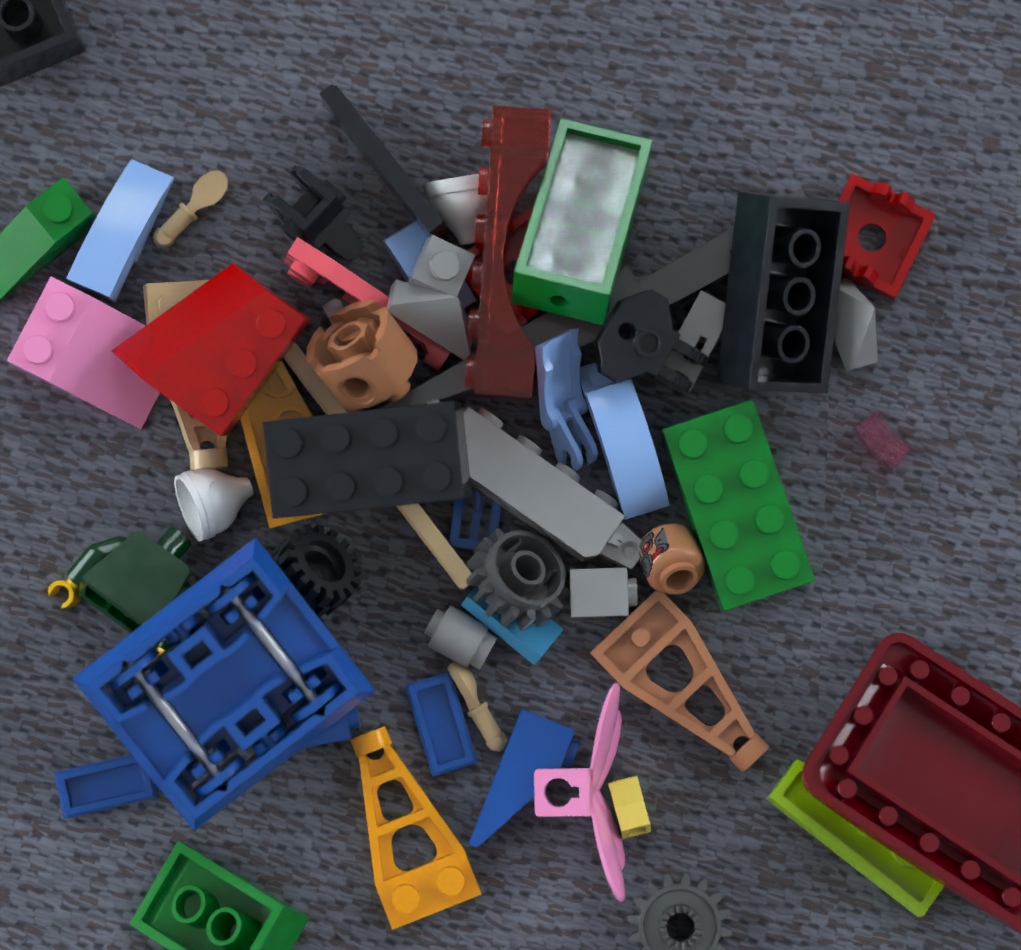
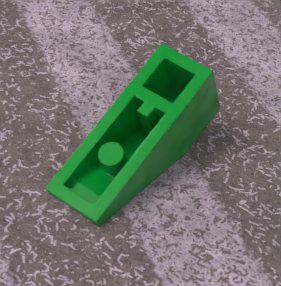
[0,177,96,303]

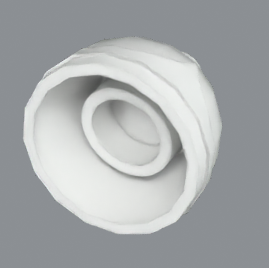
[424,172,496,245]
[174,468,253,541]

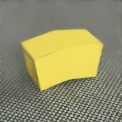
[608,776,651,840]

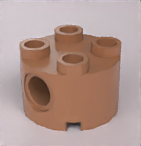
[306,300,417,413]

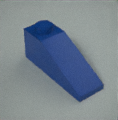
[469,709,580,848]

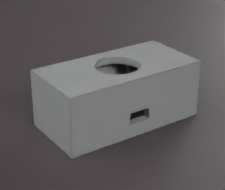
[654,290,725,396]

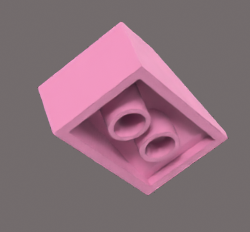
[7,276,160,430]

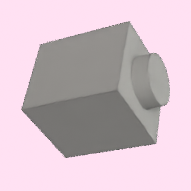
[407,235,475,297]
[569,568,637,619]

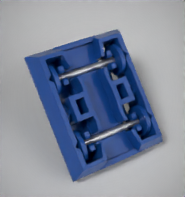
[73,537,376,831]

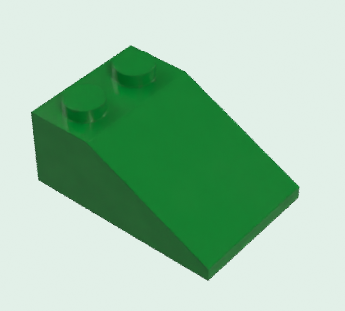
[129,841,310,950]

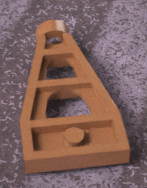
[590,590,770,773]

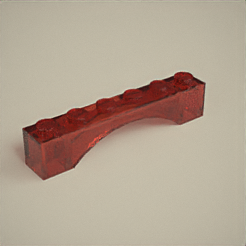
[465,105,551,401]

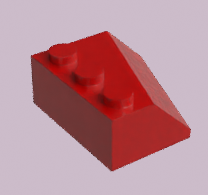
[112,263,311,437]

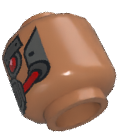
[639,523,706,595]

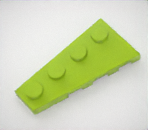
[766,759,944,918]

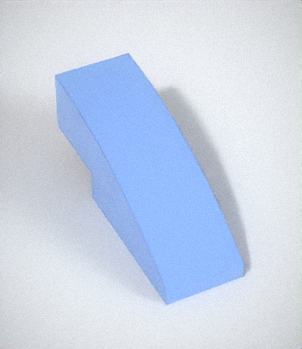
[66,159,174,303]

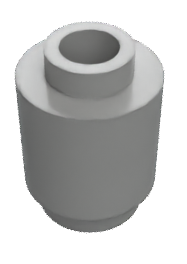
[424,605,498,670]

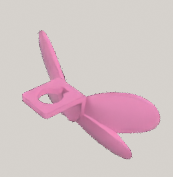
[534,683,625,902]

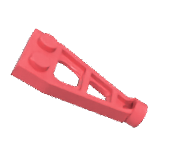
[283,237,451,371]

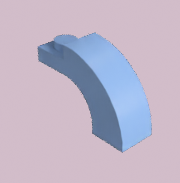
[579,362,670,520]

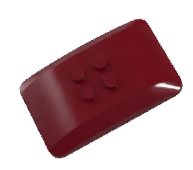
[801,633,1021,933]

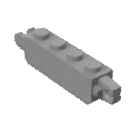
[427,399,641,571]

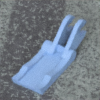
[535,329,598,472]

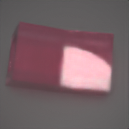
[852,411,912,471]

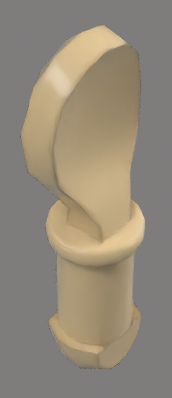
[153,170,229,248]
[447,661,507,752]

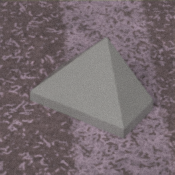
[834,276,878,372]
[387,279,474,361]

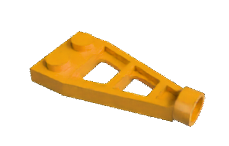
[350,726,482,930]

